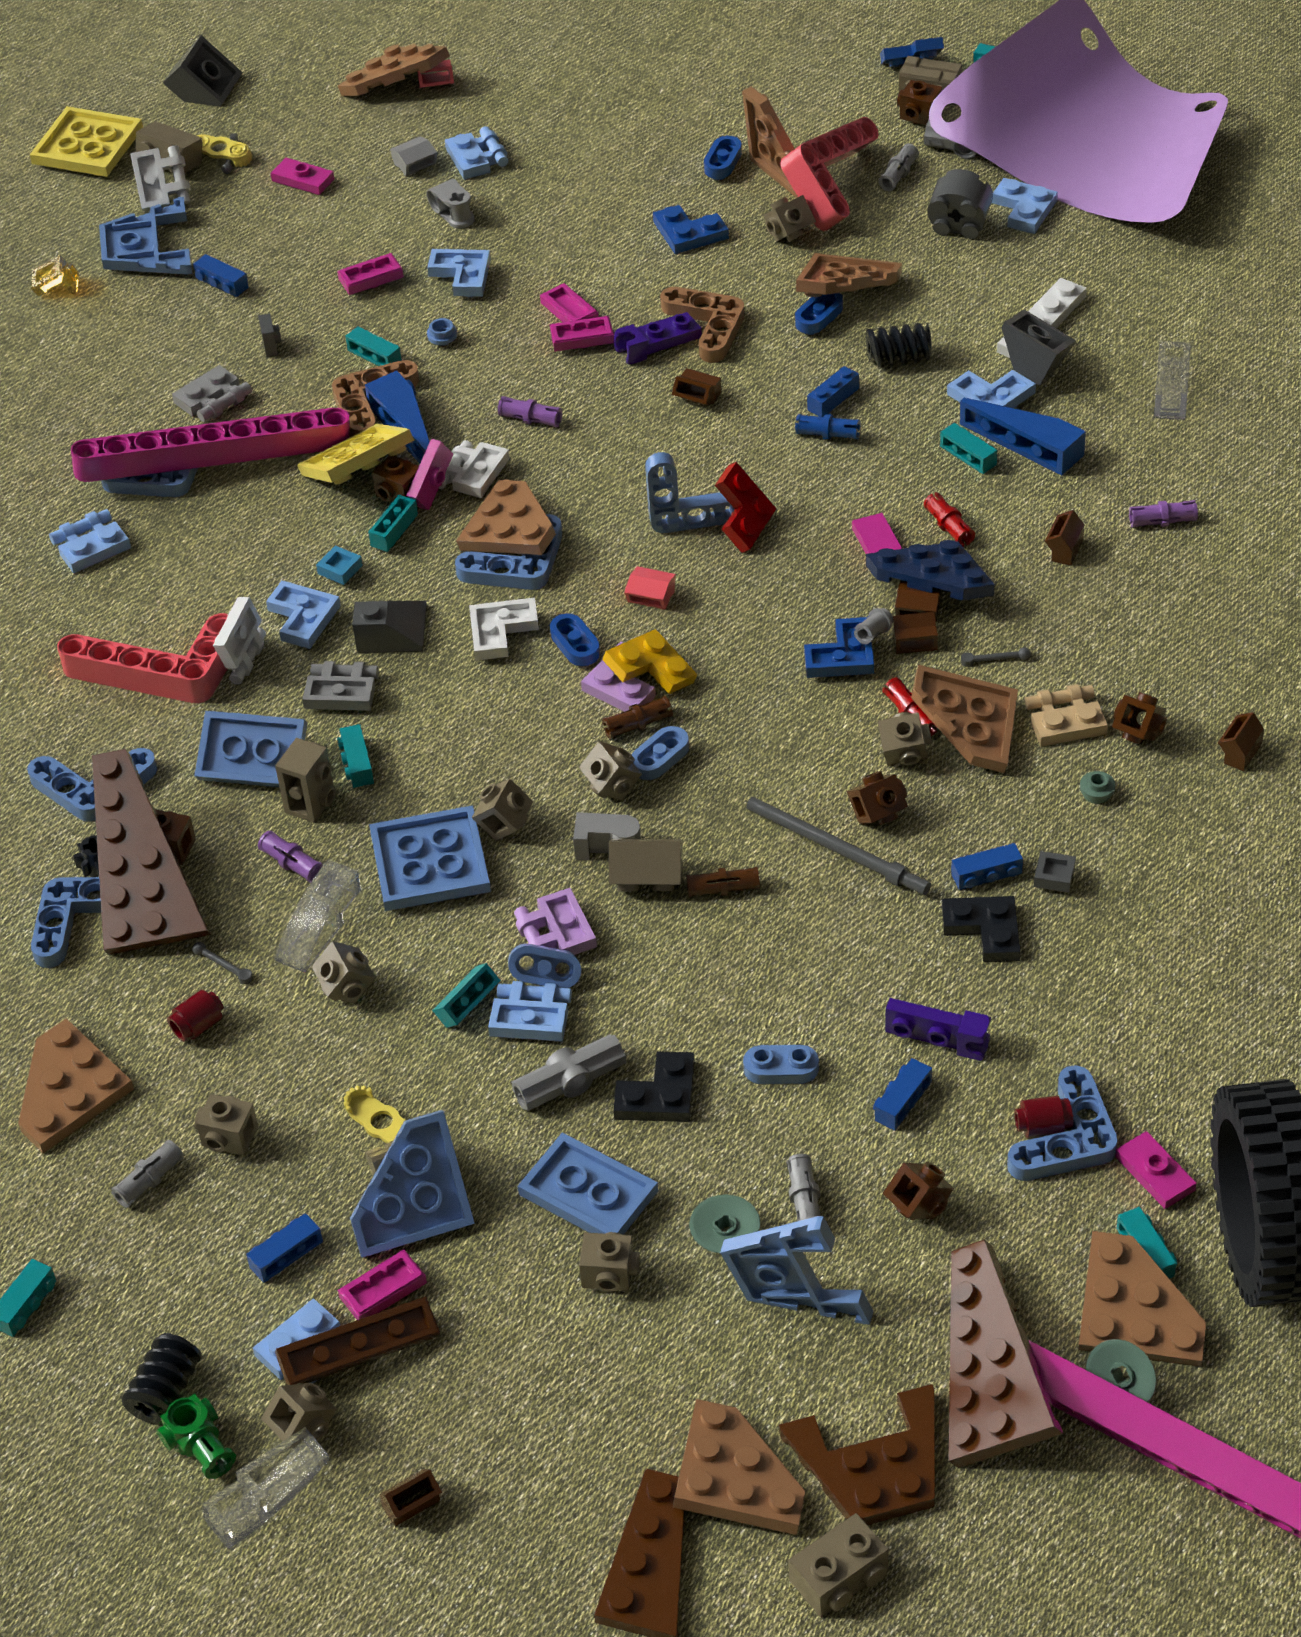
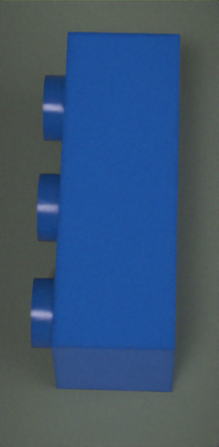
[193,254,249,297]
[807,366,859,417]
[951,843,1023,890]
[873,1058,932,1131]
[246,1213,323,1283]

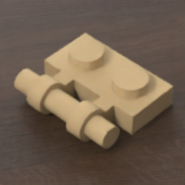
[1024,684,1108,747]

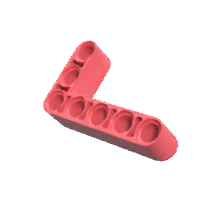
[780,117,878,231]
[57,613,228,703]

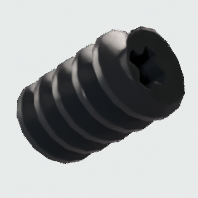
[866,322,932,367]
[122,1333,203,1425]

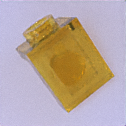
[31,255,79,296]

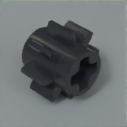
[73,835,99,877]

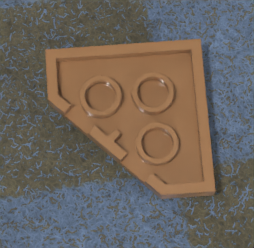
[338,44,450,96]
[742,86,798,198]
[796,253,902,297]
[456,479,556,555]
[911,665,1018,773]
[18,1018,134,1153]
[1078,1231,1206,1367]
[673,1399,805,1535]

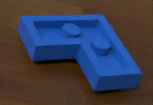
[880,37,944,68]
[653,205,729,254]
[804,617,874,678]

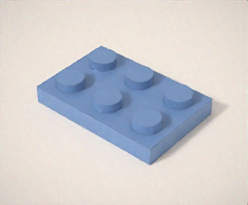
[194,711,308,787]
[518,1133,658,1235]

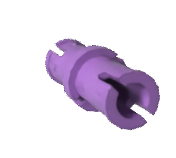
[498,396,562,428]
[1129,500,1198,528]
[258,830,324,883]

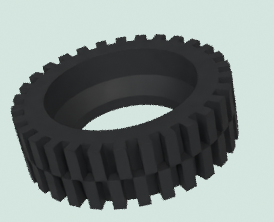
[1210,1079,1301,1307]

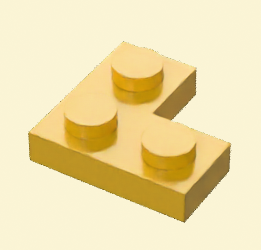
[602,629,697,694]

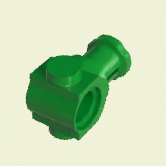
[156,1394,236,1479]

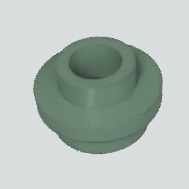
[1080,771,1115,804]

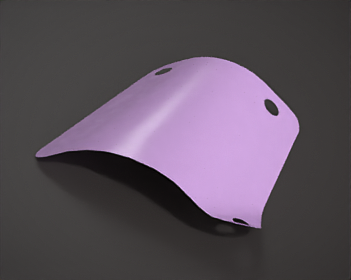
[929,0,1228,223]

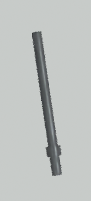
[746,797,931,895]

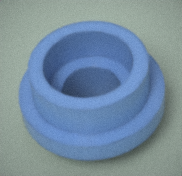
[427,318,457,346]

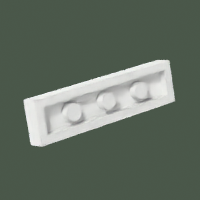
[997,278,1086,358]

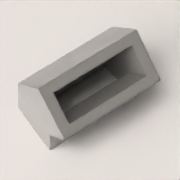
[390,136,437,176]

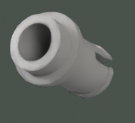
[854,608,893,644]

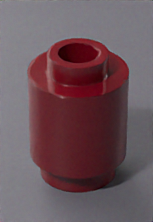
[167,989,224,1042]
[1014,1095,1073,1138]

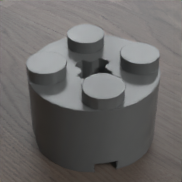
[927,169,993,239]

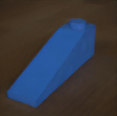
[365,370,429,464]
[960,397,1086,476]

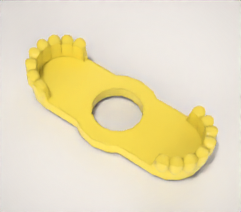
[196,134,252,167]
[344,1086,406,1143]

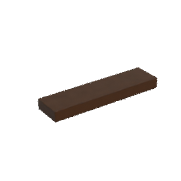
[275,1296,440,1385]

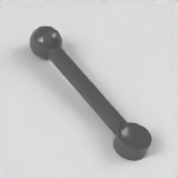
[221,133,238,174]
[961,647,1031,667]
[192,942,253,984]

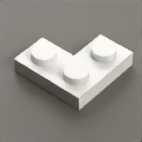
[469,598,539,661]

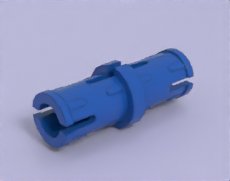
[795,414,861,440]

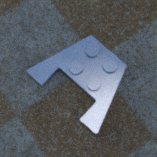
[99,197,192,274]
[720,1216,873,1324]

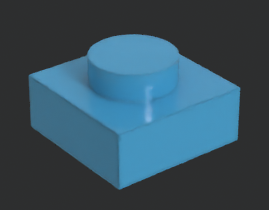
[316,545,363,585]

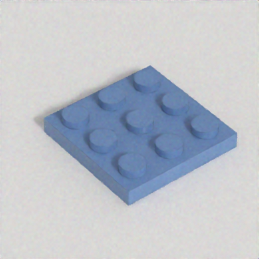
[369,805,491,911]

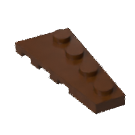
[594,1468,685,1637]

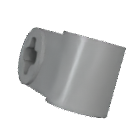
[426,178,475,229]

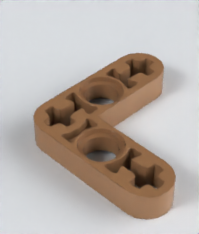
[660,287,745,363]
[332,360,419,437]

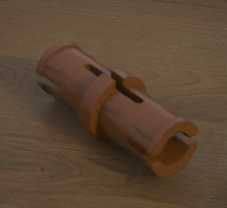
[602,696,673,739]
[686,867,760,897]

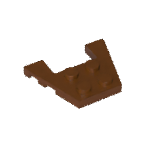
[779,1384,935,1525]

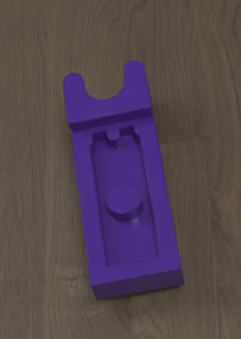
[614,312,702,364]
[885,998,992,1061]

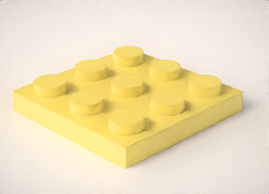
[30,106,143,177]
[297,424,414,485]

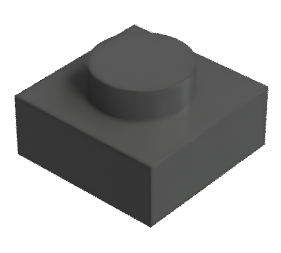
[258,313,282,357]
[1034,851,1076,893]

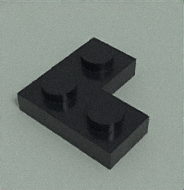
[941,896,1020,962]
[613,1051,695,1122]

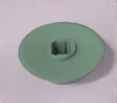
[689,1194,760,1254]
[1086,1339,1156,1402]

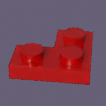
[715,462,777,553]

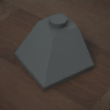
[163,35,243,107]
[1001,309,1076,386]
[352,601,427,653]

